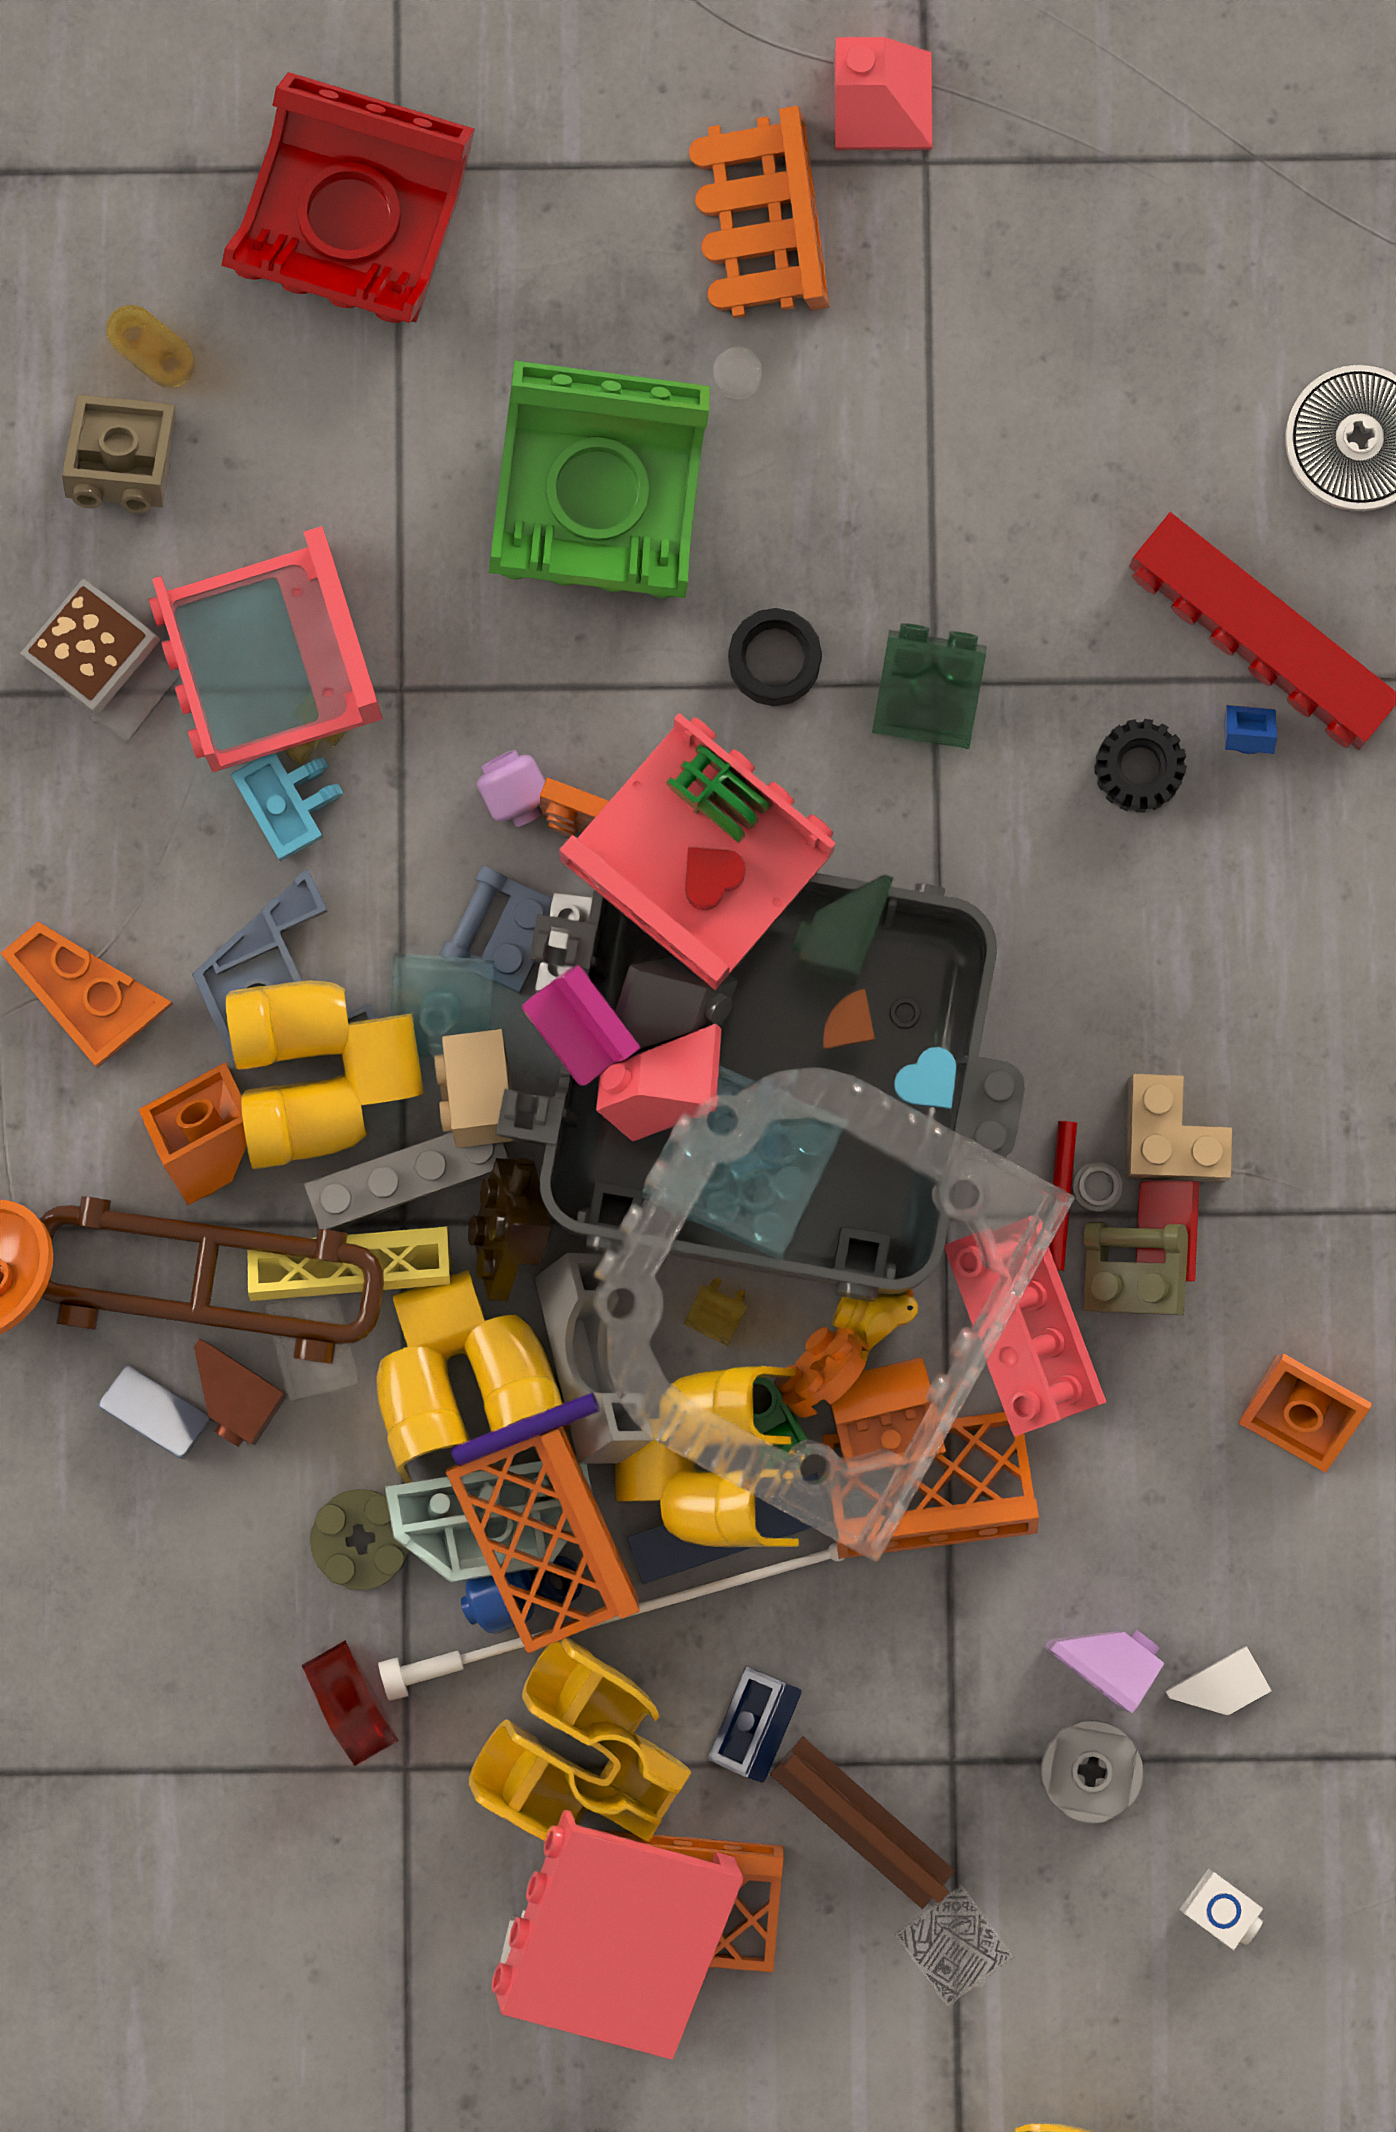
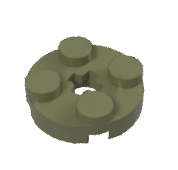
[310,1489,410,1590]

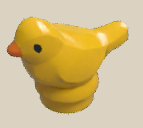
[832,1289,918,1370]

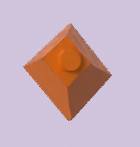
[138,1062,247,1205]

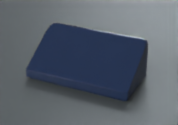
[707,1666,802,1782]

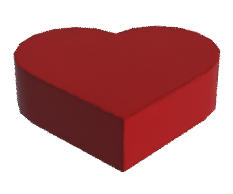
[685,847,746,910]

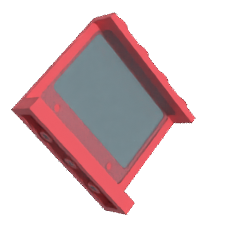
[149,526,383,773]

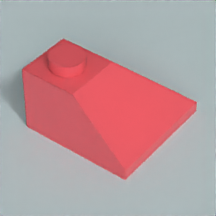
[834,37,932,150]
[596,1024,722,1141]

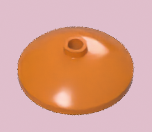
[0,1200,53,1335]

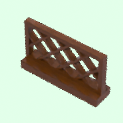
[770,1736,955,1909]

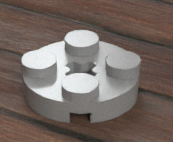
[1041,1720,1143,1823]

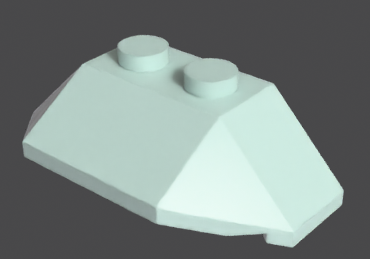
[385,1455,591,1583]

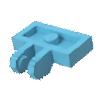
[231,753,344,862]

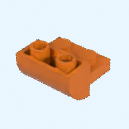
[830,1357,946,1477]

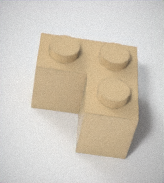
[435,1029,516,1148]
[1125,1074,1232,1182]

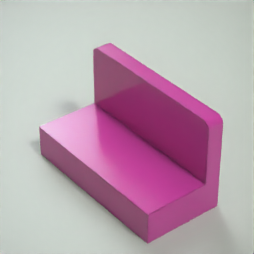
[522,965,641,1086]

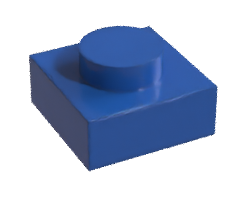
[1224,705,1277,754]

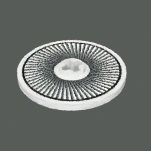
[1285,365,1396,511]

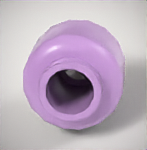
[476,750,545,827]

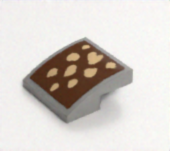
[20,578,161,715]

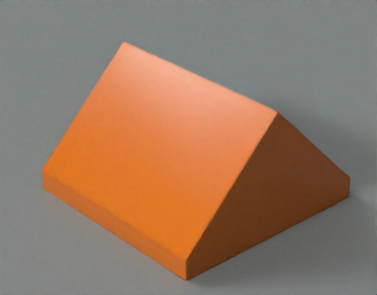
[1238,1353,1372,1473]

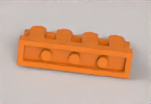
[689,105,830,319]

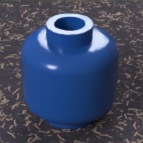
[461,1570,538,1634]

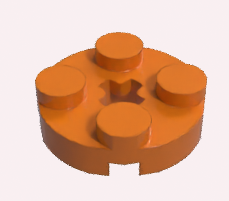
[774,1327,868,1418]

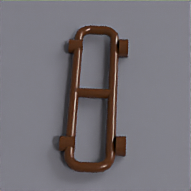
[40,1196,384,1364]

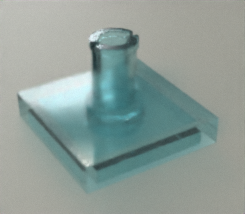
[391,953,495,1058]

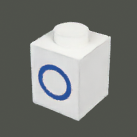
[1179,1868,1263,1950]

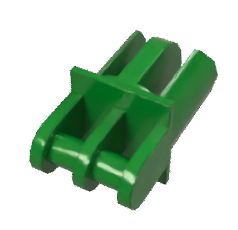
[666,744,772,843]

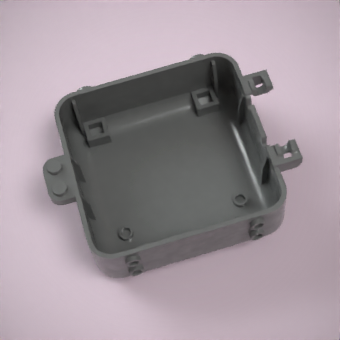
[496,873,1025,1302]

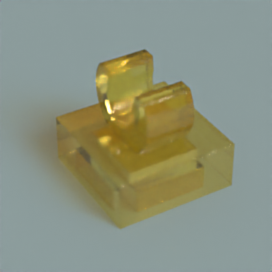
[684,1278,747,1346]

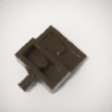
[468,1158,552,1301]

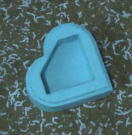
[894,1047,956,1110]

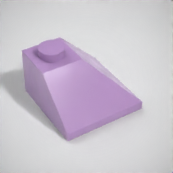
[1044,1630,1165,1713]

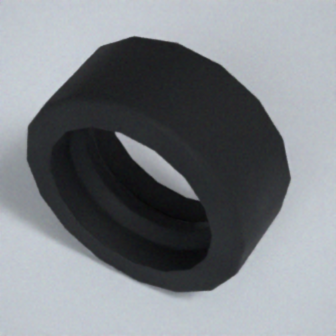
[728,608,822,706]

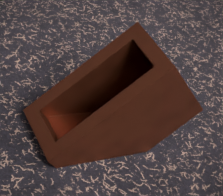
[194,1338,288,1447]

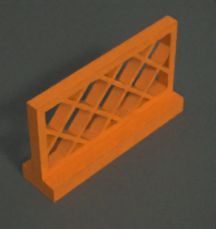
[822,1412,1039,1559]
[446,1426,640,1654]
[593,1829,784,1972]

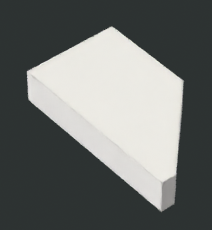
[1164,1646,1271,1715]

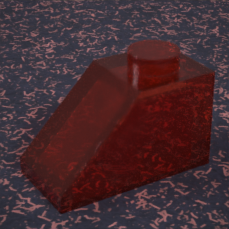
[302,1640,399,1766]

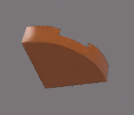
[823,989,875,1050]

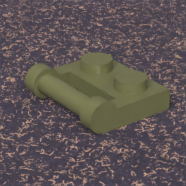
[1083,1222,1188,1316]

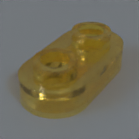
[106,305,195,388]

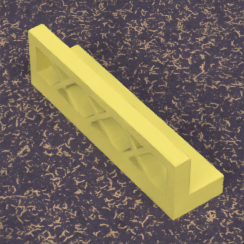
[247,1226,452,1301]

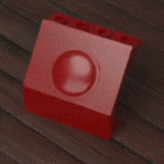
[221,72,475,323]

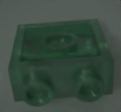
[872,623,986,749]

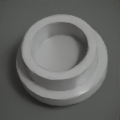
[1073,1162,1123,1212]

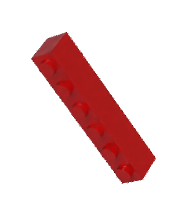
[1129,512,1396,750]

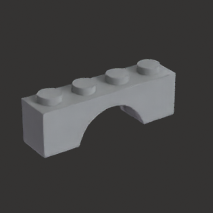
[304,1132,509,1231]
[534,1253,653,1464]

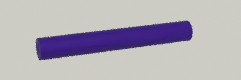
[451,1393,600,1466]

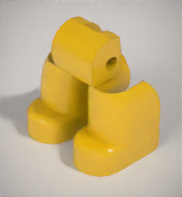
[226,980,424,1170]
[376,1270,570,1484]
[614,1366,799,1547]
[468,1637,691,1842]

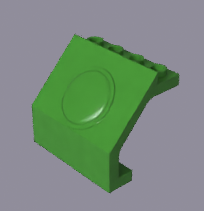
[489,360,710,598]

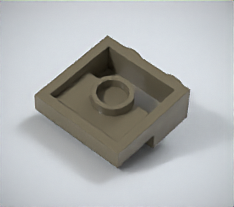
[62,394,176,513]

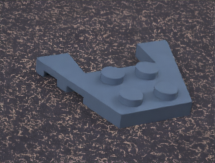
[192,870,377,1066]

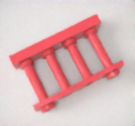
[944,1214,1106,1437]

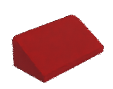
[1136,1180,1199,1282]

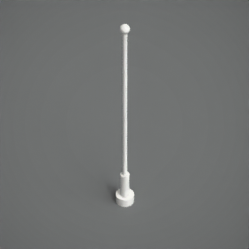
[378,1542,845,1701]

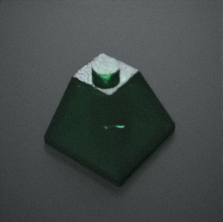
[792,874,894,987]

